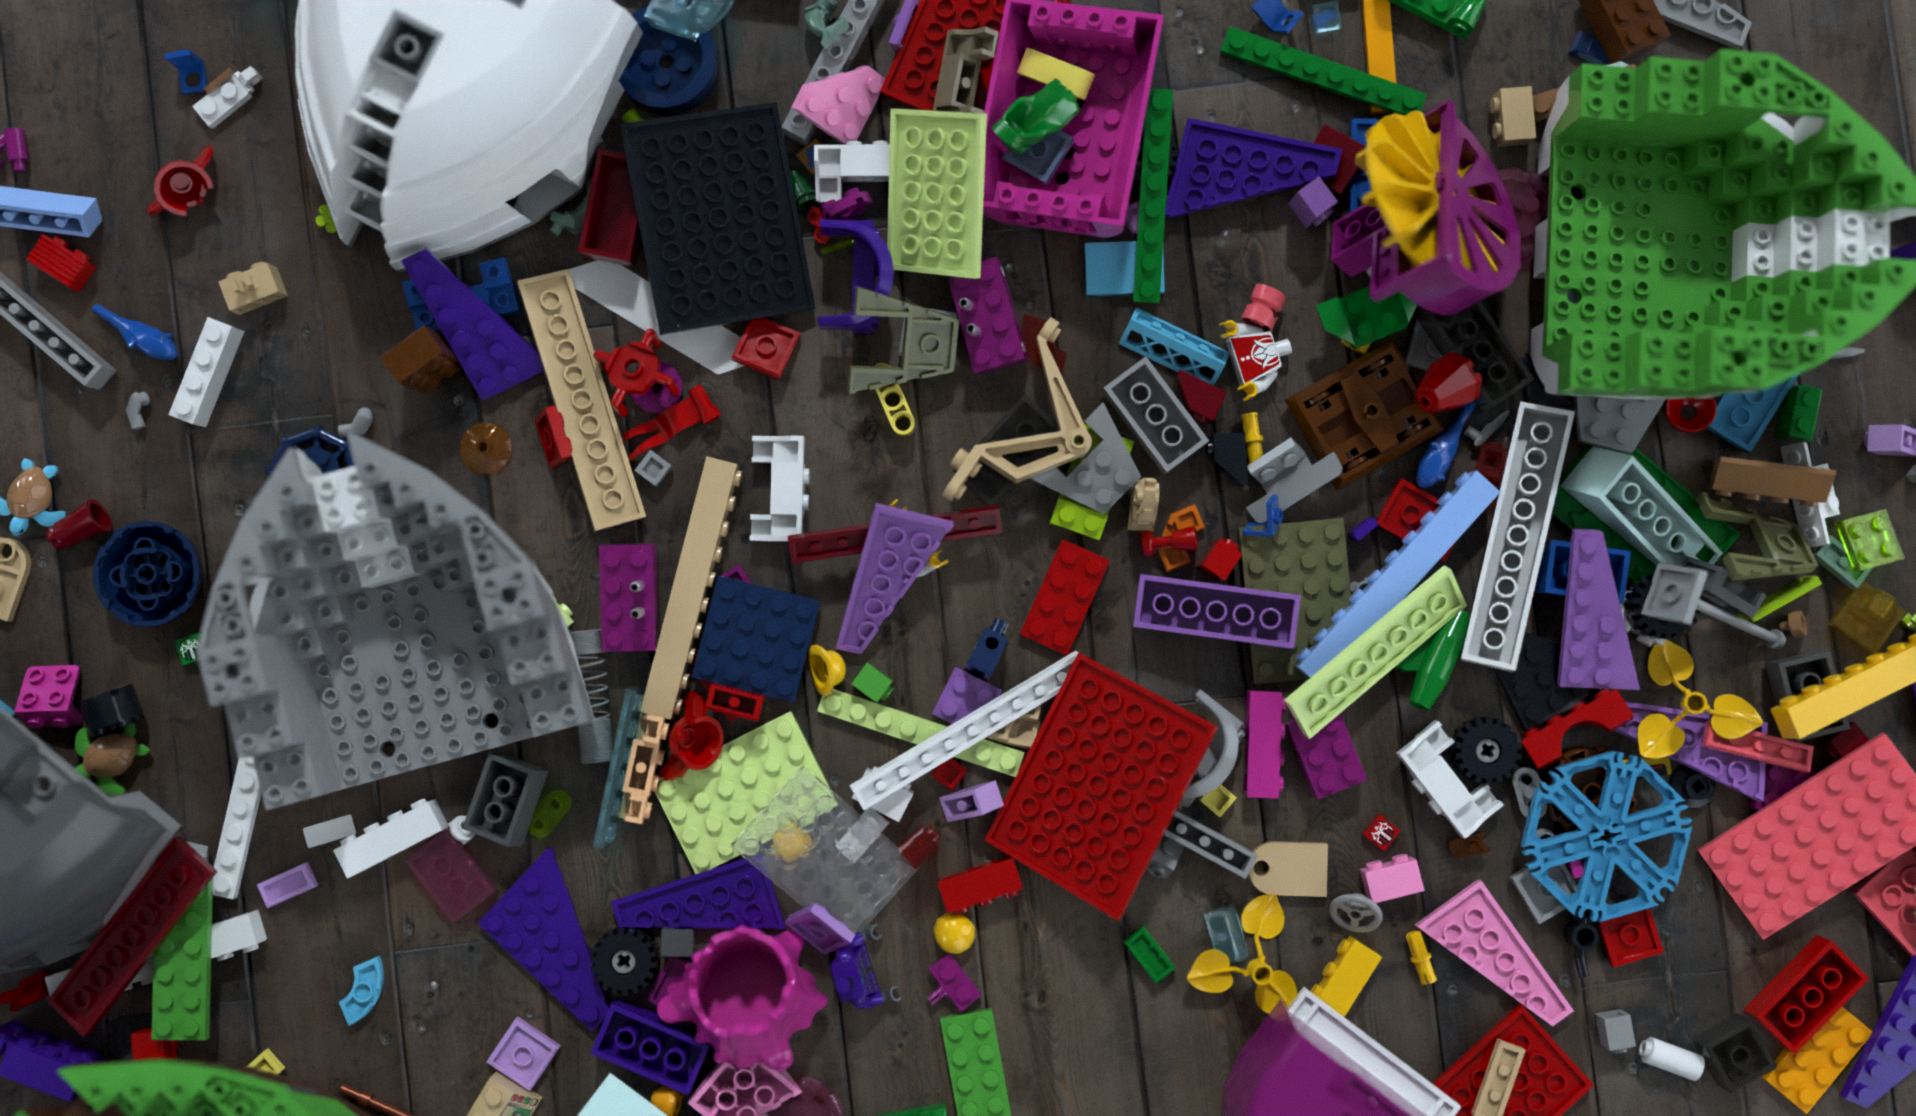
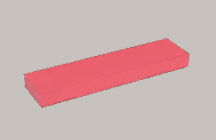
[1702,720,1814,773]

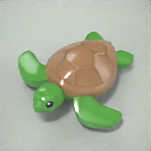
[74,723,151,796]

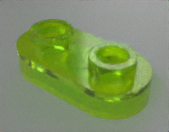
[528,790,571,838]

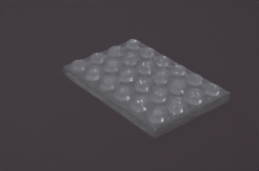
[731,765,920,934]

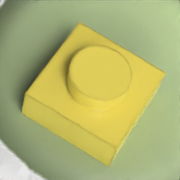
[1199,784,1237,817]
[247,1048,286,1074]

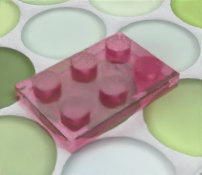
[405,828,497,924]

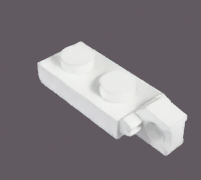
[192,66,263,128]

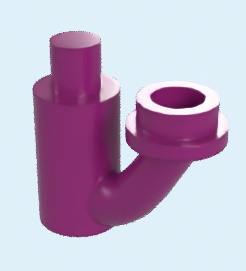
[0,128,29,173]

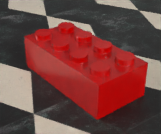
[1743,935,1870,1055]

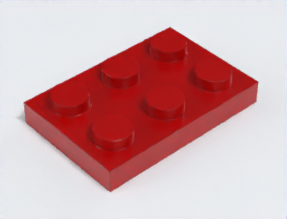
[1376,478,1456,563]

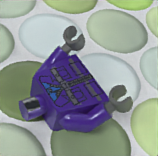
[831,924,902,1010]

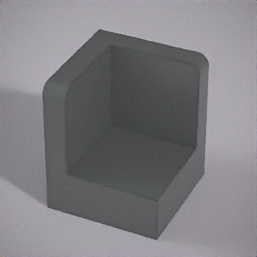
[661,927,696,957]

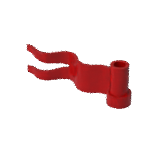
[621,384,722,461]

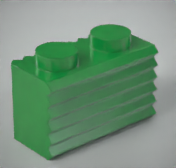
[1774,384,1823,443]

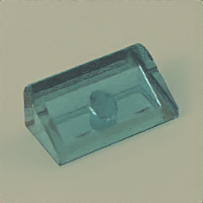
[1204,905,1249,963]

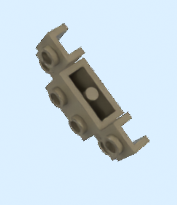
[933,27,999,113]

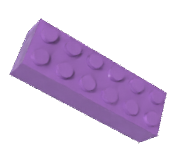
[1133,574,1301,649]

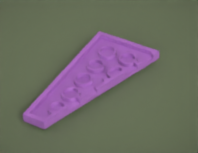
[836,503,954,654]
[1557,529,1640,690]
[1614,701,1768,802]

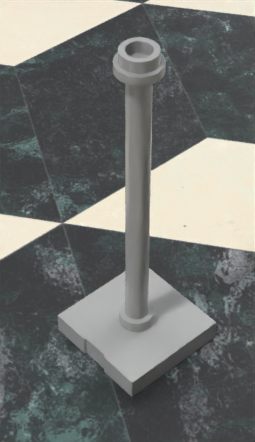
[1641,563,1786,649]

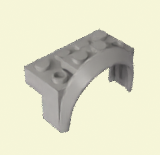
[1178,689,1246,810]

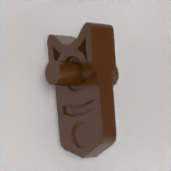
[1449,831,1490,858]

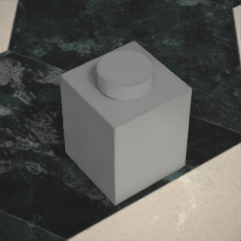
[1595,1009,1636,1053]

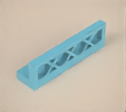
[1119,307,1230,386]

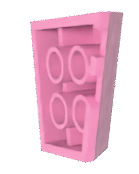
[688,1063,802,1116]

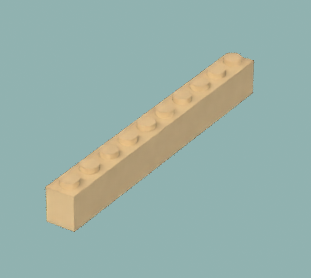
[640,456,743,720]

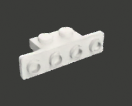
[1780,442,1840,547]

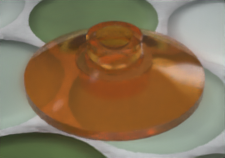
[460,422,512,474]

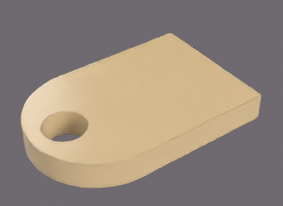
[0,537,31,621]
[1248,841,1328,897]

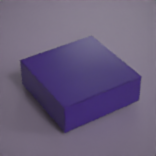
[1348,517,1379,542]

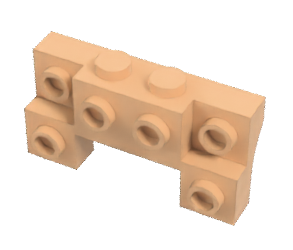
[618,713,669,824]

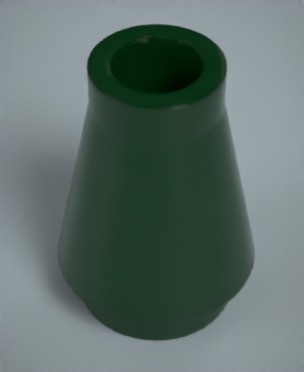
[790,170,817,211]

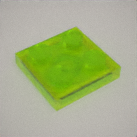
[1835,509,1905,573]

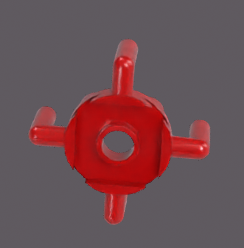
[593,329,680,417]

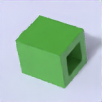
[852,662,894,703]

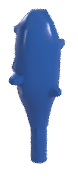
[92,304,180,361]
[1415,401,1476,489]

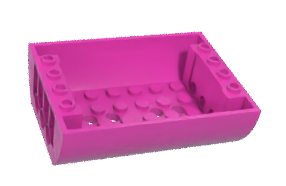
[983,0,1164,238]

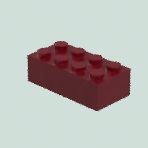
[578,149,641,267]

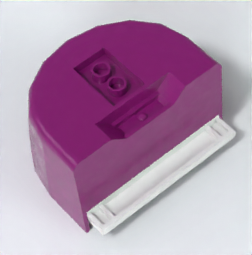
[1222,987,1461,1116]

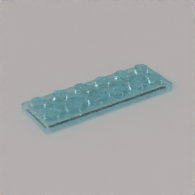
[593,686,644,849]

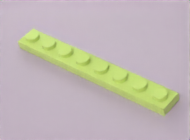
[817,688,1025,777]

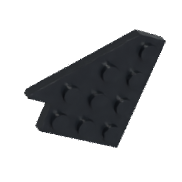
[1493,632,1611,730]

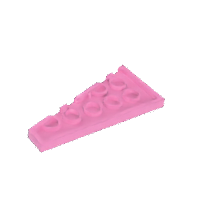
[1414,879,1574,1026]

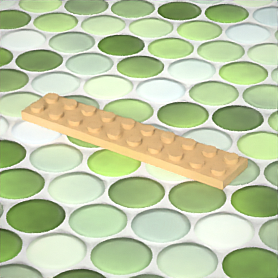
[517,269,646,532]

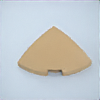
[986,703,1043,750]

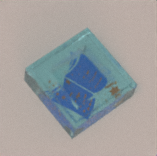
[1310,1,1342,33]

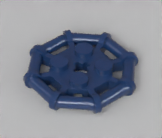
[265,425,356,478]

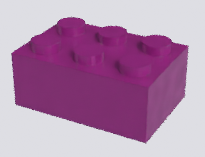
[1283,713,1367,799]

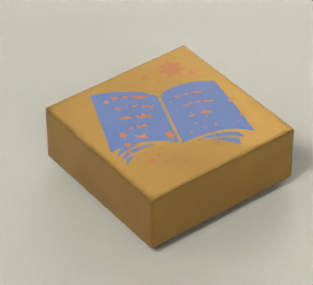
[796,138,821,177]

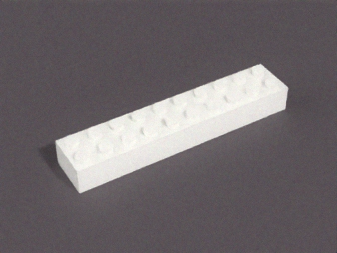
[1461,401,1575,673]

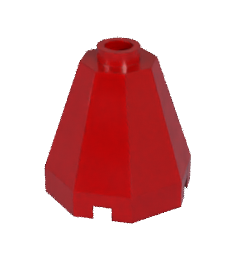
[1416,352,1482,413]

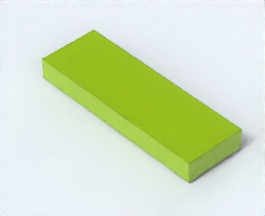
[1738,575,1822,623]

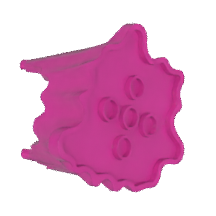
[657,926,828,1071]

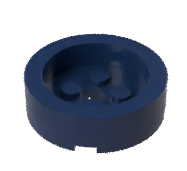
[619,4,719,116]

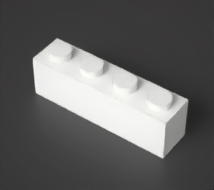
[168,317,245,428]
[333,798,449,878]

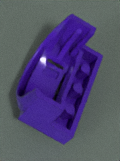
[818,219,894,335]

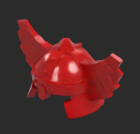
[146,145,214,216]
[659,690,724,781]

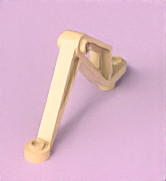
[942,317,1092,501]

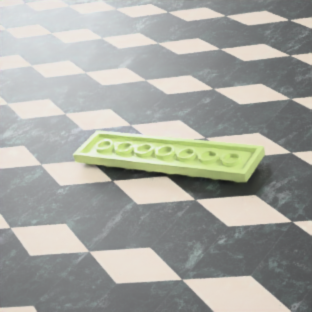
[1285,566,1467,739]

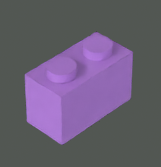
[1288,177,1338,229]

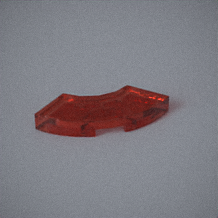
[1022,314,1067,373]

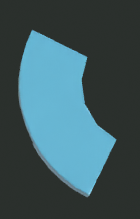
[339,955,384,1027]

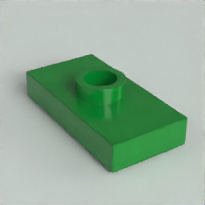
[1123,925,1177,984]

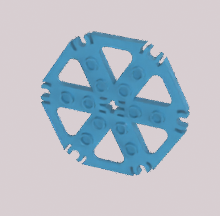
[1520,751,1692,922]

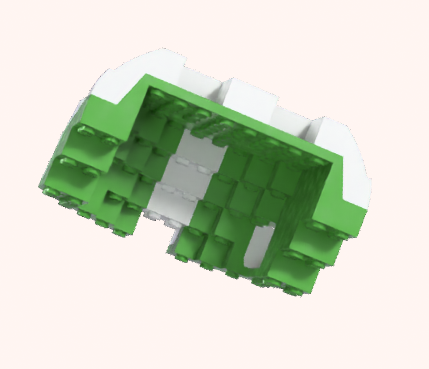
[1530,49,1916,400]

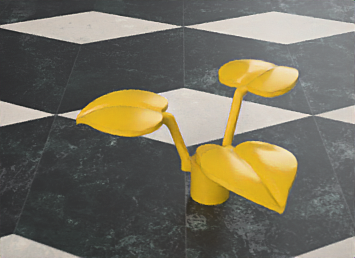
[1637,639,1763,759]
[1187,894,1298,1014]

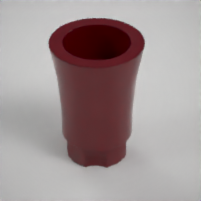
[46,499,112,550]

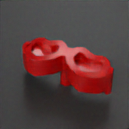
[808,206,831,246]

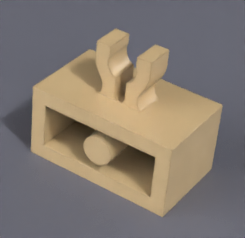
[218,262,288,315]

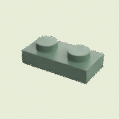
[1813,535,1872,590]

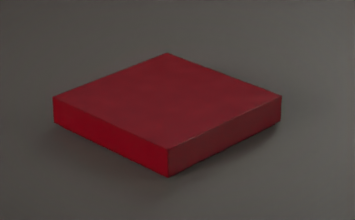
[1313,124,1366,196]

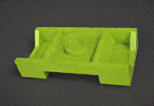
[1049,424,1134,541]

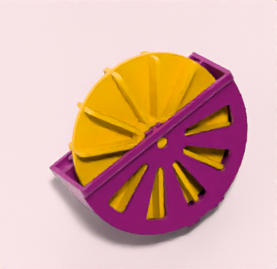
[1331,99,1521,315]

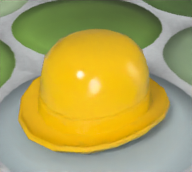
[808,645,846,696]

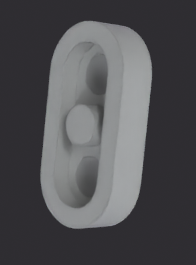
[1513,766,1547,818]

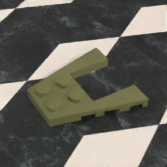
[847,286,959,394]
[1696,492,1819,580]

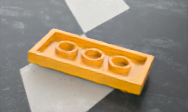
[1761,1007,1873,1114]

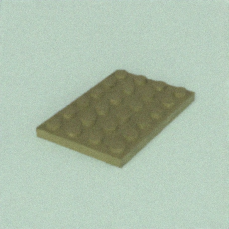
[1238,518,1351,684]

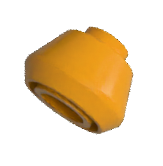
[651,1085,684,1116]

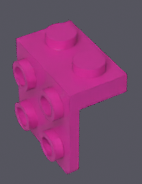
[14,665,83,729]

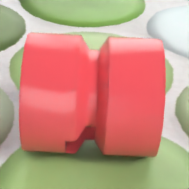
[1241,284,1287,332]

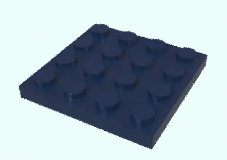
[692,575,821,703]

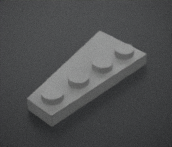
[1653,0,1752,49]

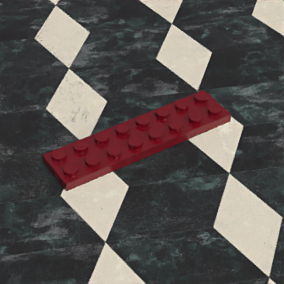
[47,836,218,1037]

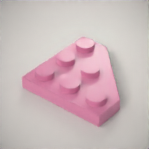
[791,66,885,145]

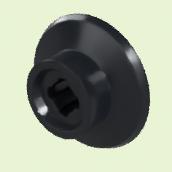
[1669,764,1716,809]

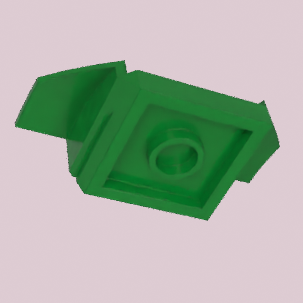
[1315,286,1417,349]

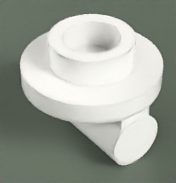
[447,816,475,845]

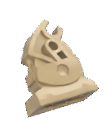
[1127,478,1160,533]

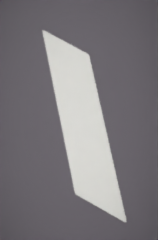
[569,260,744,374]

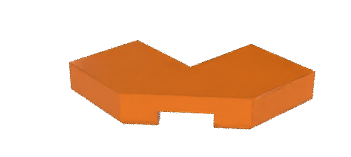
[1156,504,1205,572]

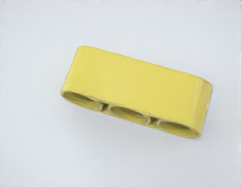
[1017,48,1095,100]
[875,363,915,437]

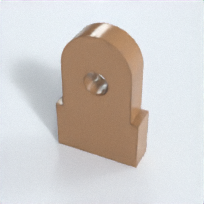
[203,67,234,94]

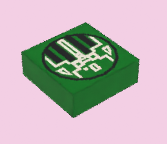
[175,632,201,666]

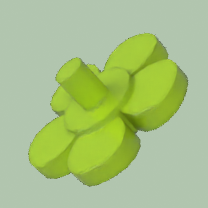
[315,204,337,233]

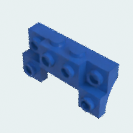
[402,257,522,333]

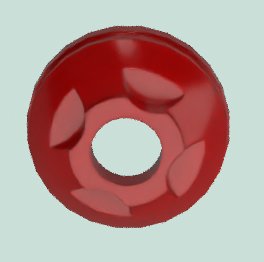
[1665,397,1717,433]

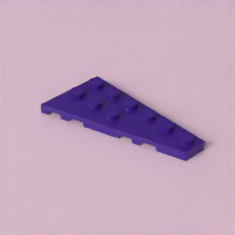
[401,248,544,401]
[611,852,787,929]

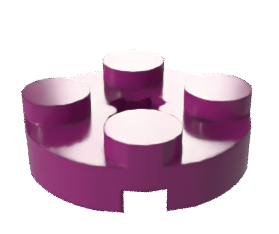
[821,188,873,220]
[631,361,683,414]

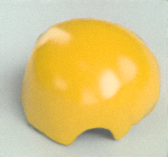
[933,913,975,954]

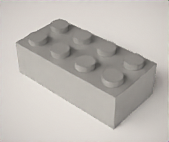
[1101,357,1209,475]

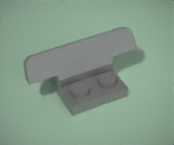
[1246,438,1343,523]

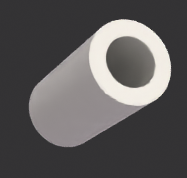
[1639,1037,1705,1081]

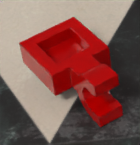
[0,970,50,1012]

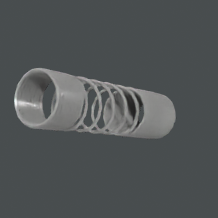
[570,629,615,764]

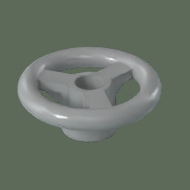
[1329,893,1383,933]

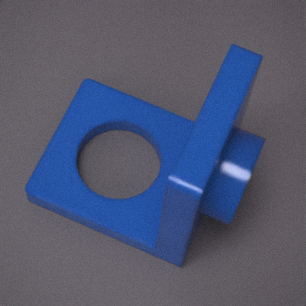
[1251,0,1304,34]
[164,50,208,95]
[1242,494,1283,537]

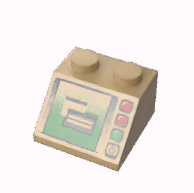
[467,1070,543,1116]

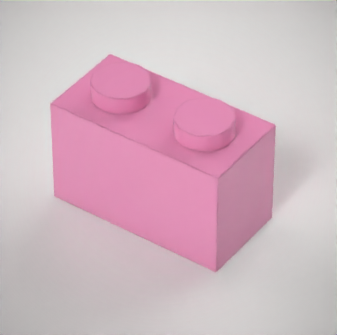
[1360,854,1425,903]

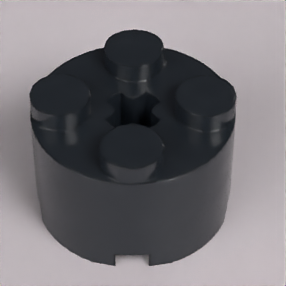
[78,683,145,737]

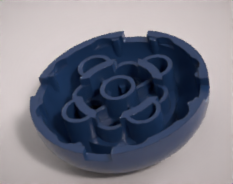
[93,521,203,627]

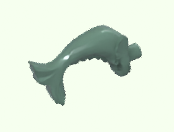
[804,0,850,49]
[549,176,593,236]

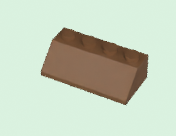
[1709,457,1836,507]

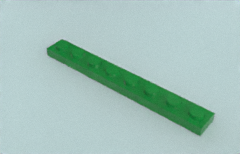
[1220,26,1427,116]
[1132,88,1173,303]

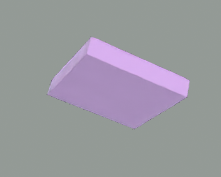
[486,1017,561,1092]

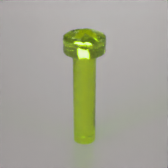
[821,236,853,255]

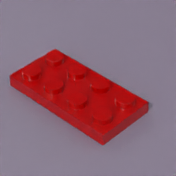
[1019,539,1110,655]

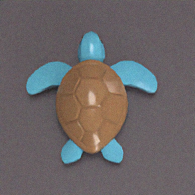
[0,458,67,536]

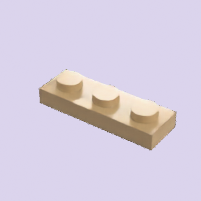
[1471,1038,1525,1116]

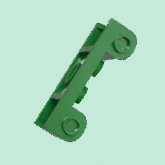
[1388,0,1487,40]

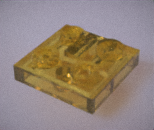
[1828,581,1906,654]

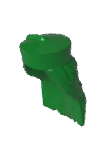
[992,78,1079,155]

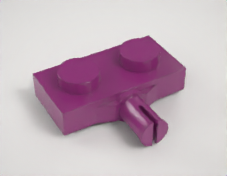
[927,953,981,1011]

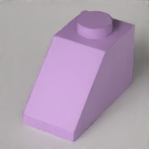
[1864,424,1916,457]
[939,780,1004,822]

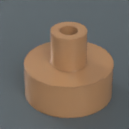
[1779,610,1807,638]

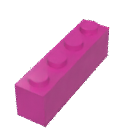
[1243,690,1286,798]

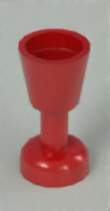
[1142,525,1198,557]

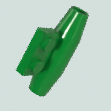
[1394,610,1471,711]

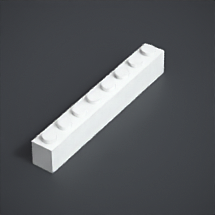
[45,910,267,996]

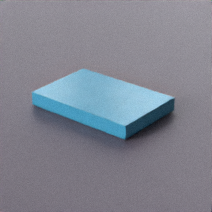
[1084,241,1165,296]

